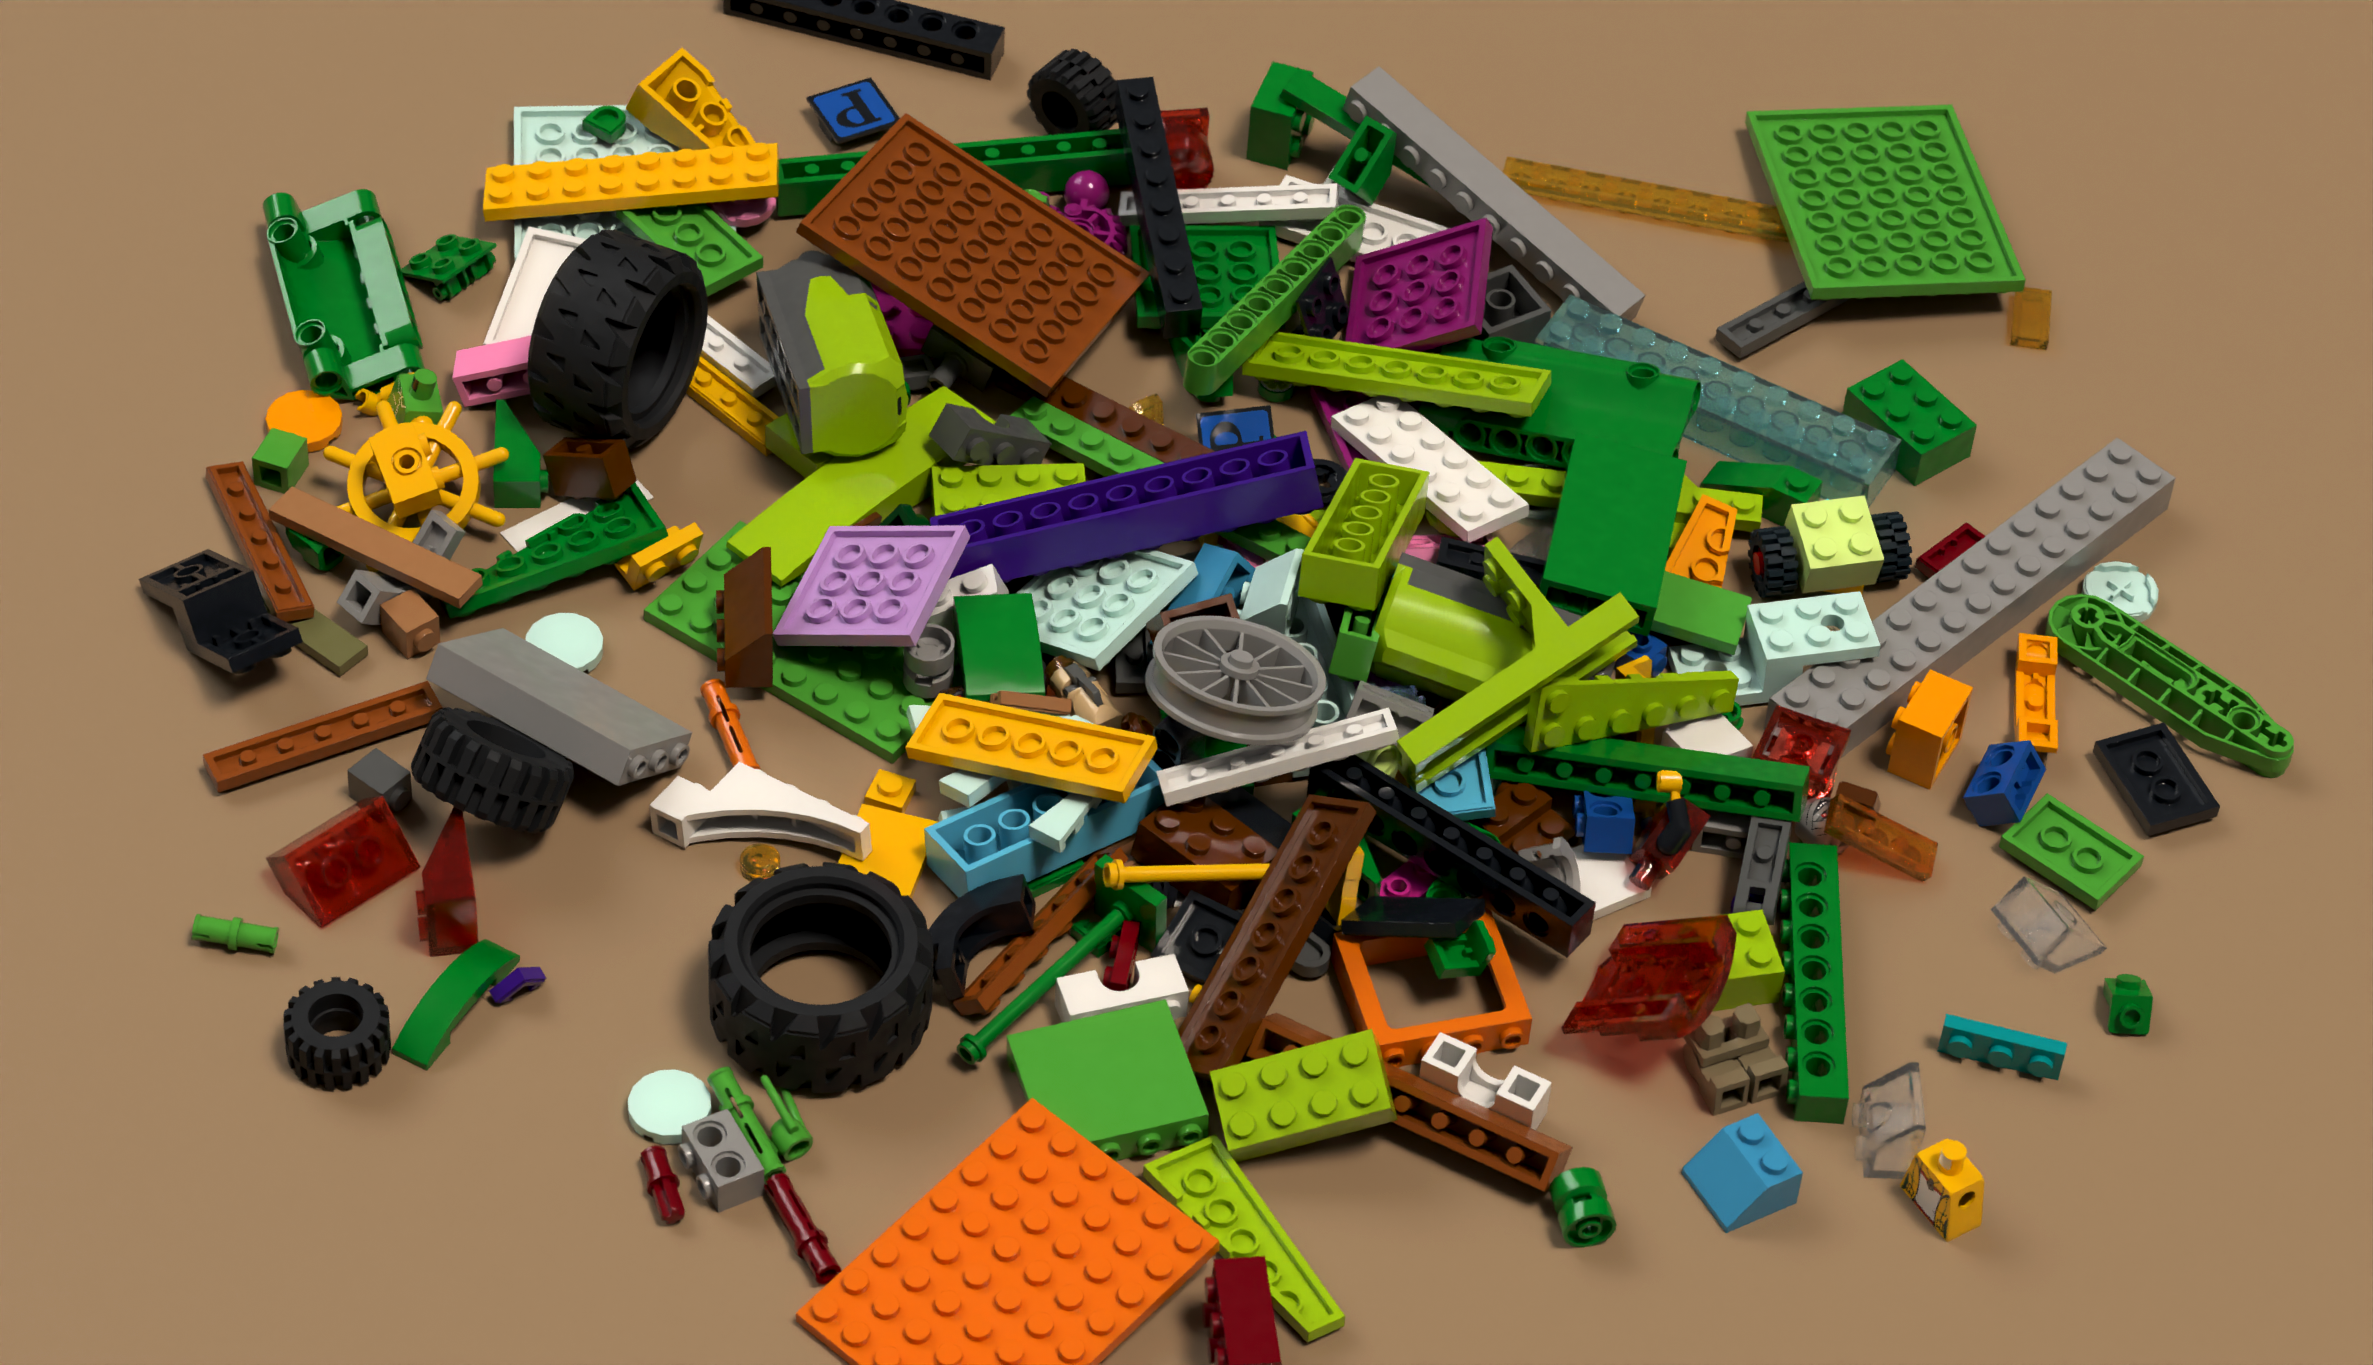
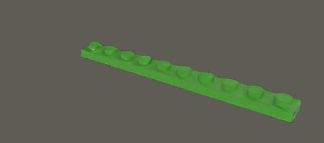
[1010,396,1311,561]

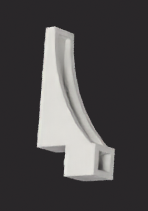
[649,762,872,861]

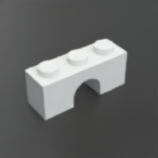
[1055,954,1189,1023]
[1419,1032,1552,1130]

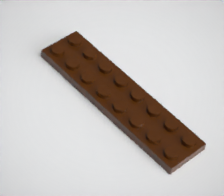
[1178,794,1377,1082]

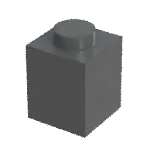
[347,748,412,821]

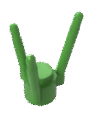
[719,1075,813,1161]

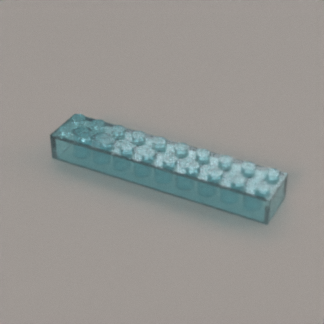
[1535,295,1902,508]

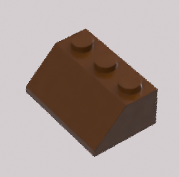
[716,547,773,688]

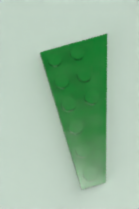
[439,483,668,619]

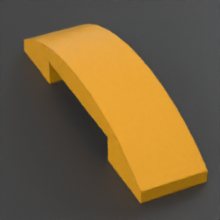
[2014,633,2058,754]

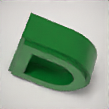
[582,106,626,144]

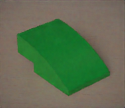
[953,593,1045,701]

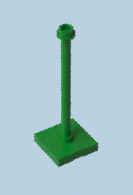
[956,854,1167,1065]

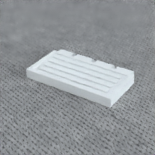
[483,227,586,345]

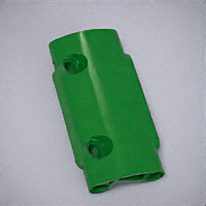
[262,189,425,400]

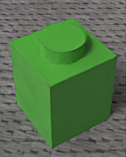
[252,428,309,494]

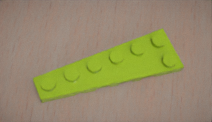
[1523,671,1739,753]
[1143,1134,1345,1343]

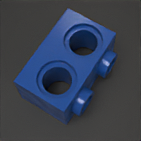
[1963,740,2046,826]
[1572,791,1635,854]

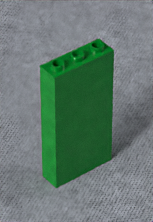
[1539,432,1687,636]

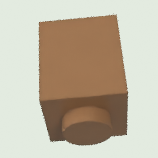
[380,588,441,659]

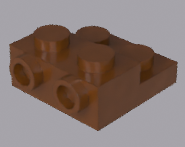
[1468,780,1579,858]

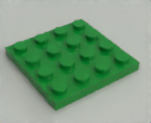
[1129,225,1285,329]

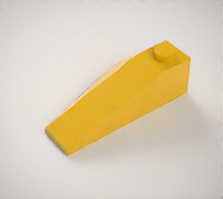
[625,48,756,150]

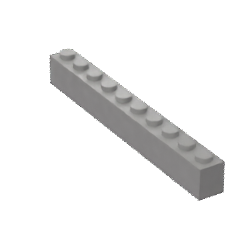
[1342,66,1646,339]

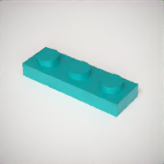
[1937,1014,2067,1081]

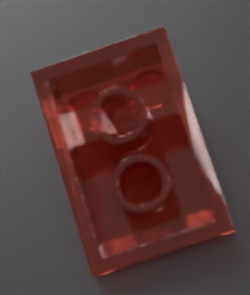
[415,807,478,957]

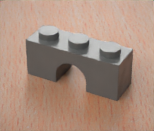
[929,403,1052,466]

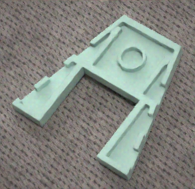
[939,715,1103,853]

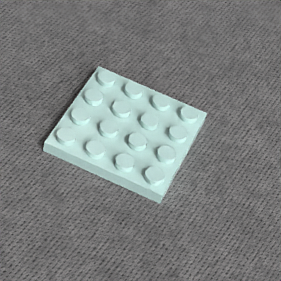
[1016,549,1199,671]

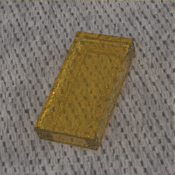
[2010,287,2052,350]

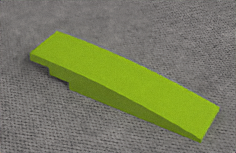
[726,386,996,586]

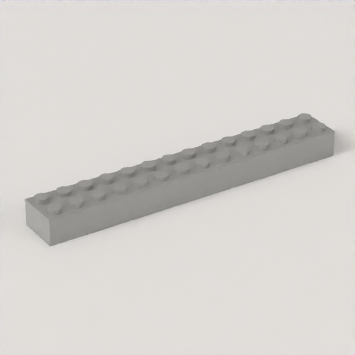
[1764,437,2176,771]

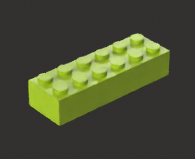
[1298,458,1430,611]

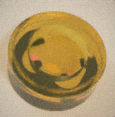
[740,843,780,881]

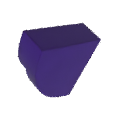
[489,967,547,1003]

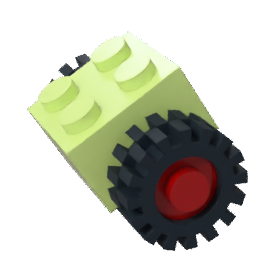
[1748,495,1912,598]

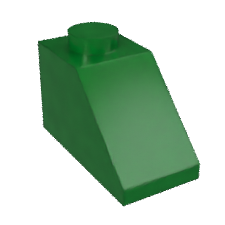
[1328,115,1397,205]

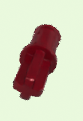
[640,1145,685,1225]

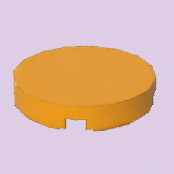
[266,390,343,453]

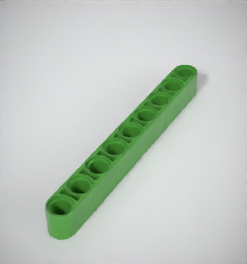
[1183,205,1366,396]

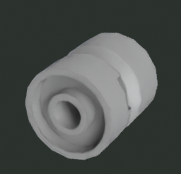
[903,624,955,698]

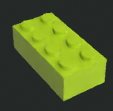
[931,463,1086,517]
[1210,1029,1398,1163]

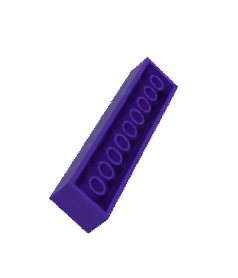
[930,431,1324,584]

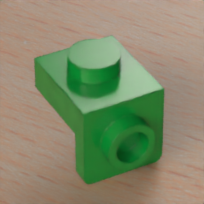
[1424,920,1496,979]
[2103,974,2153,1035]

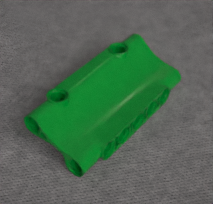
[1418,336,1701,468]

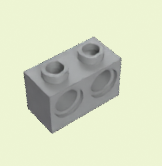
[1346,680,1434,746]
[678,1109,764,1213]

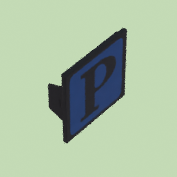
[806,77,900,144]
[1196,405,1275,451]

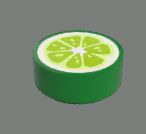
[1258,380,1295,402]

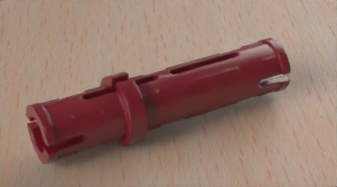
[764,1173,841,1284]

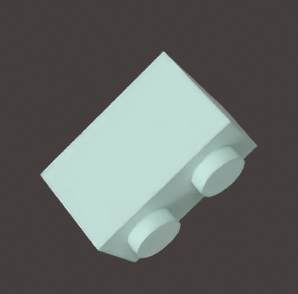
[1237,548,1304,637]

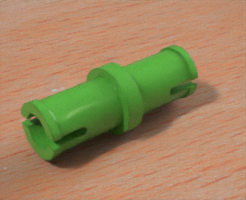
[192,914,279,953]

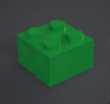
[1246,61,1315,170]

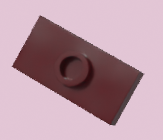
[1915,522,1985,578]

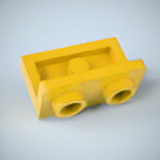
[614,522,704,591]

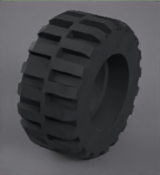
[411,707,574,833]

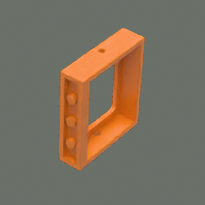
[1331,907,1532,1068]

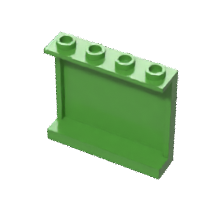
[1006,999,1209,1162]

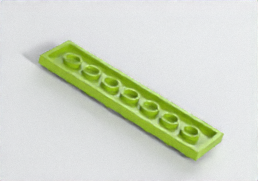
[1242,331,1552,418]

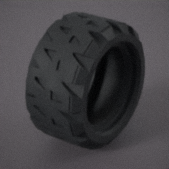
[527,230,708,449]
[708,862,934,1093]

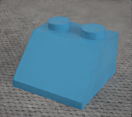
[1681,1113,1803,1233]

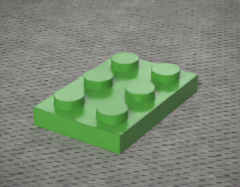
[1999,793,2144,910]

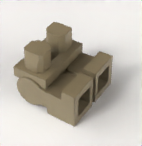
[1683,1003,1789,1116]

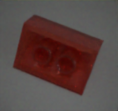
[266,796,421,928]

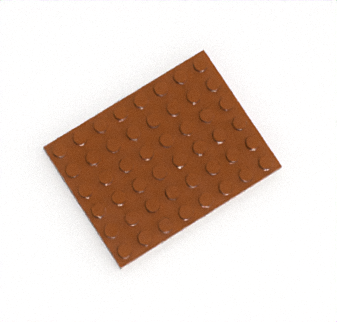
[796,113,1150,398]

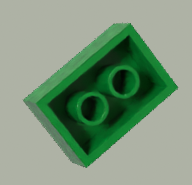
[1841,359,1977,486]

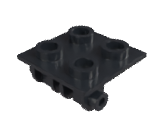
[1291,257,1349,339]

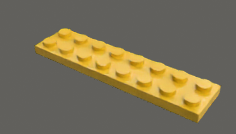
[483,143,779,222]

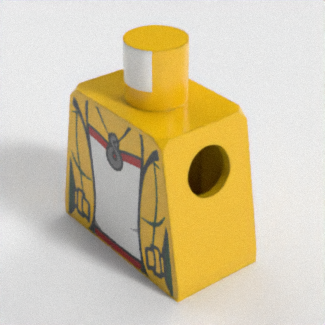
[1900,1139,1985,1242]

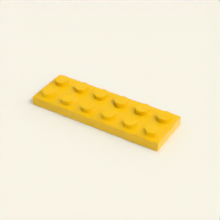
[905,693,1158,803]

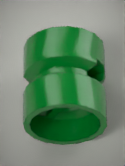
[1549,1167,1617,1248]

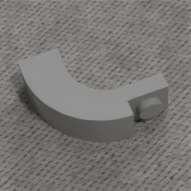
[337,509,466,625]

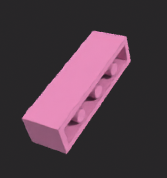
[452,336,531,407]

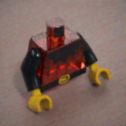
[1628,770,1710,891]

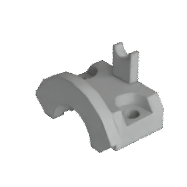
[1518,837,1581,892]

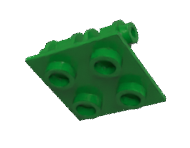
[401,234,497,301]

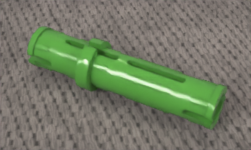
[707,1067,786,1184]

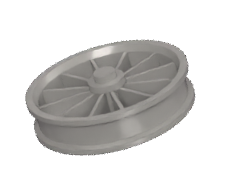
[1145,616,1326,745]

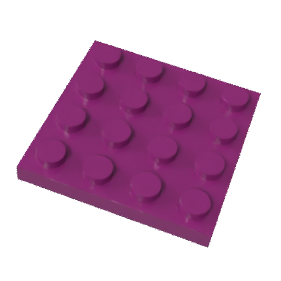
[1345,218,1493,352]

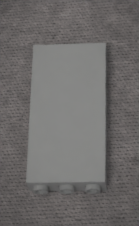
[426,628,693,786]

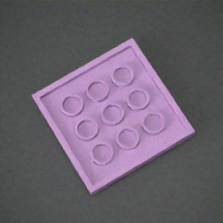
[773,525,970,647]

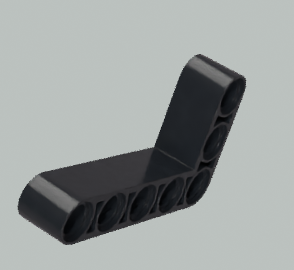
[1152,715,1292,849]

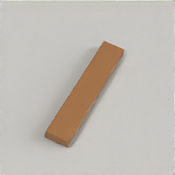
[269,486,483,609]

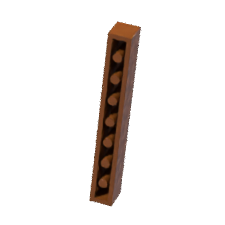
[1247,1013,1573,1192]

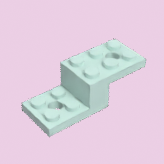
[1667,591,1881,706]

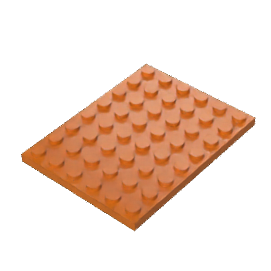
[796,1098,1220,1365]

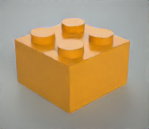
[1886,669,1973,790]

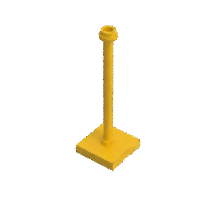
[1103,845,1365,925]

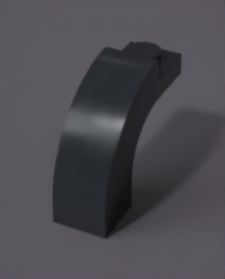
[929,874,1036,1000]

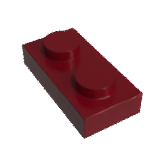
[1103,920,1140,991]

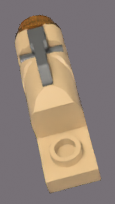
[1045,655,1123,729]

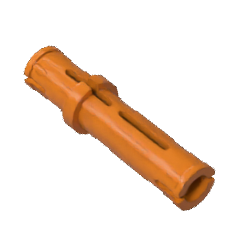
[700,679,761,770]

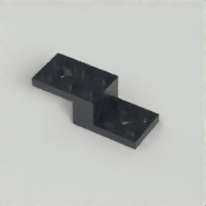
[139,549,303,674]

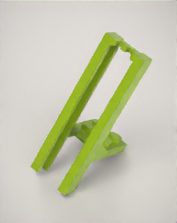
[1397,536,1639,793]

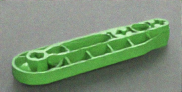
[2045,594,2294,778]

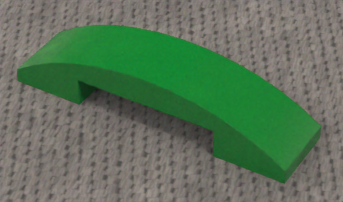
[392,939,520,1071]

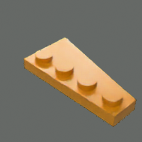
[1665,494,1737,644]

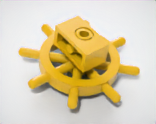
[323,400,509,571]

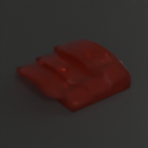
[1561,915,1737,1042]

